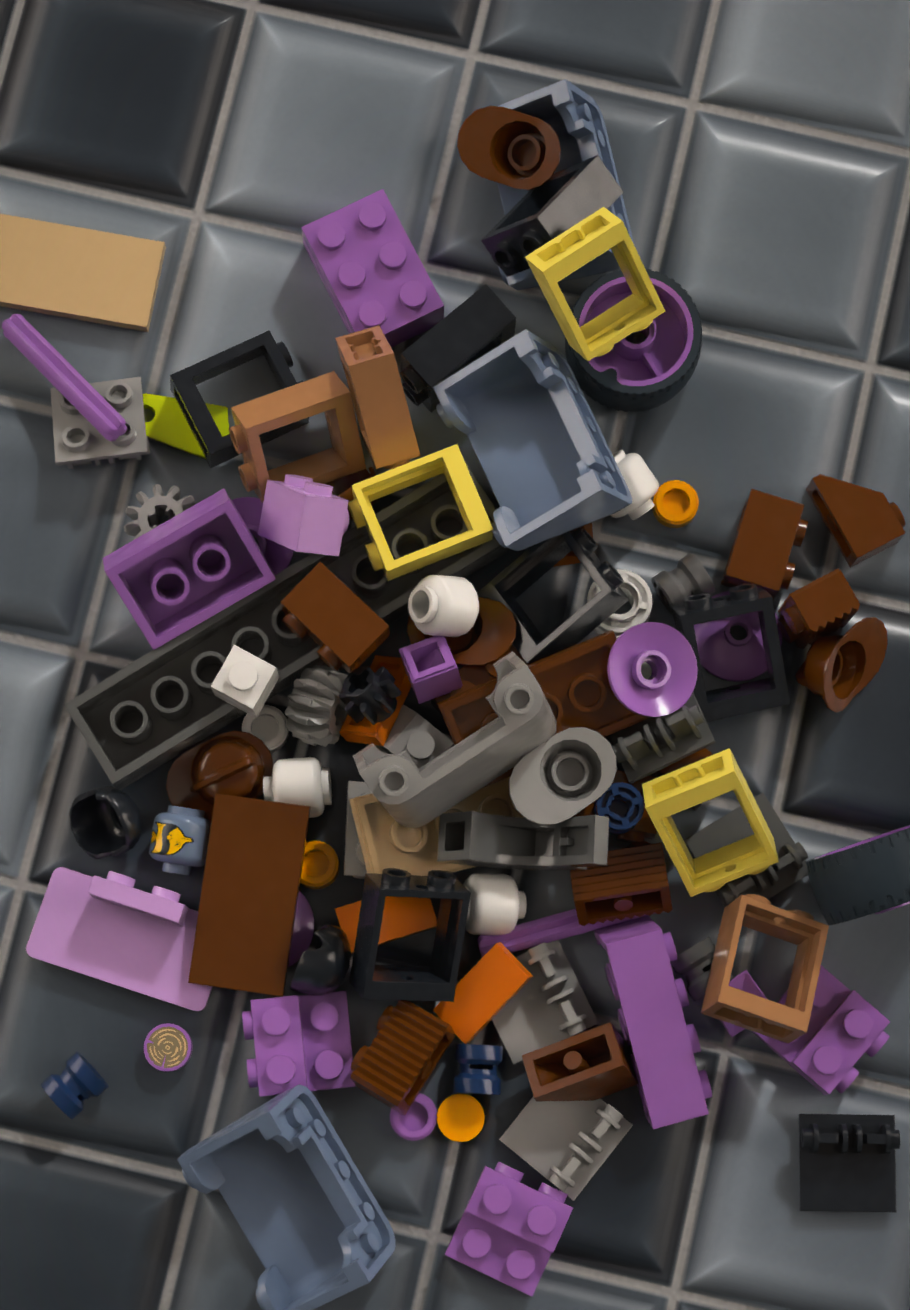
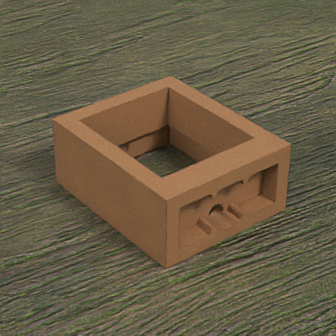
[335,325,421,469]
[229,371,366,503]
[701,894,829,1043]

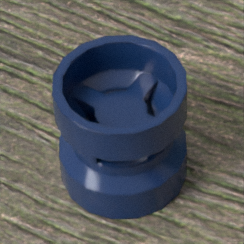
[593,782,644,835]
[453,1044,503,1095]
[41,1052,109,1119]

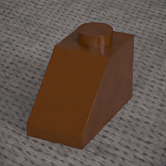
[806,474,906,568]
[522,1022,638,1102]

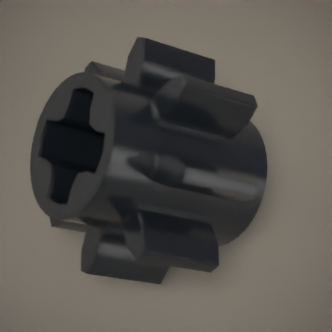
[339,665,401,725]

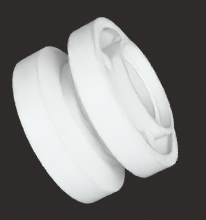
[587,569,652,636]

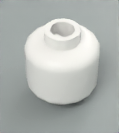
[610,450,659,520]
[408,575,479,637]
[263,757,332,818]
[463,874,527,935]

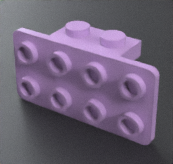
[26,867,213,1012]

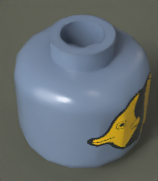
[149,805,211,876]

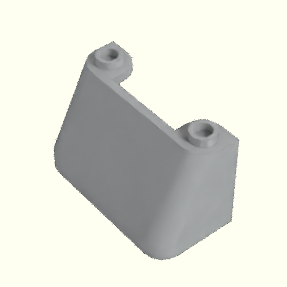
[353,651,557,828]

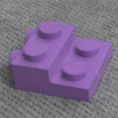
[752,965,890,1095]
[242,991,356,1097]
[445,1161,573,1297]

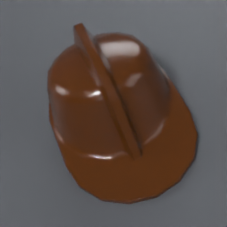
[457,106,561,190]
[407,597,517,667]
[795,617,888,712]
[166,731,274,821]

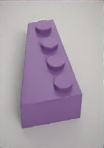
[594,915,712,1129]

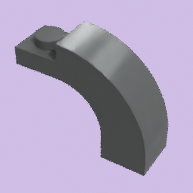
[437,811,609,871]

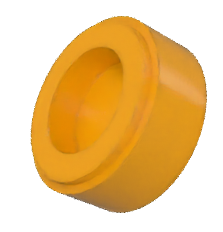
[652,480,699,528]
[300,841,340,889]
[437,1094,485,1142]

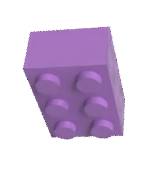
[301,189,444,348]
[103,488,276,650]

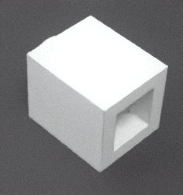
[211,645,279,718]

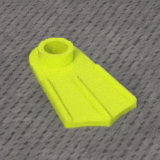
[143,394,229,459]

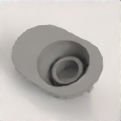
[509,727,617,825]

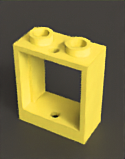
[525,207,666,361]
[348,444,493,581]
[642,748,779,897]

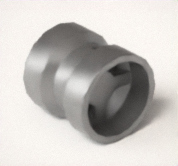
[651,553,715,615]

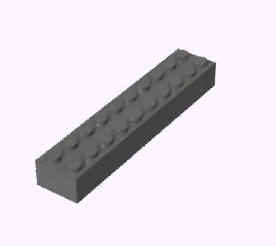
[64,462,511,790]

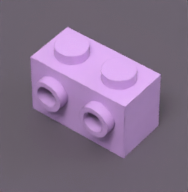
[258,474,349,556]

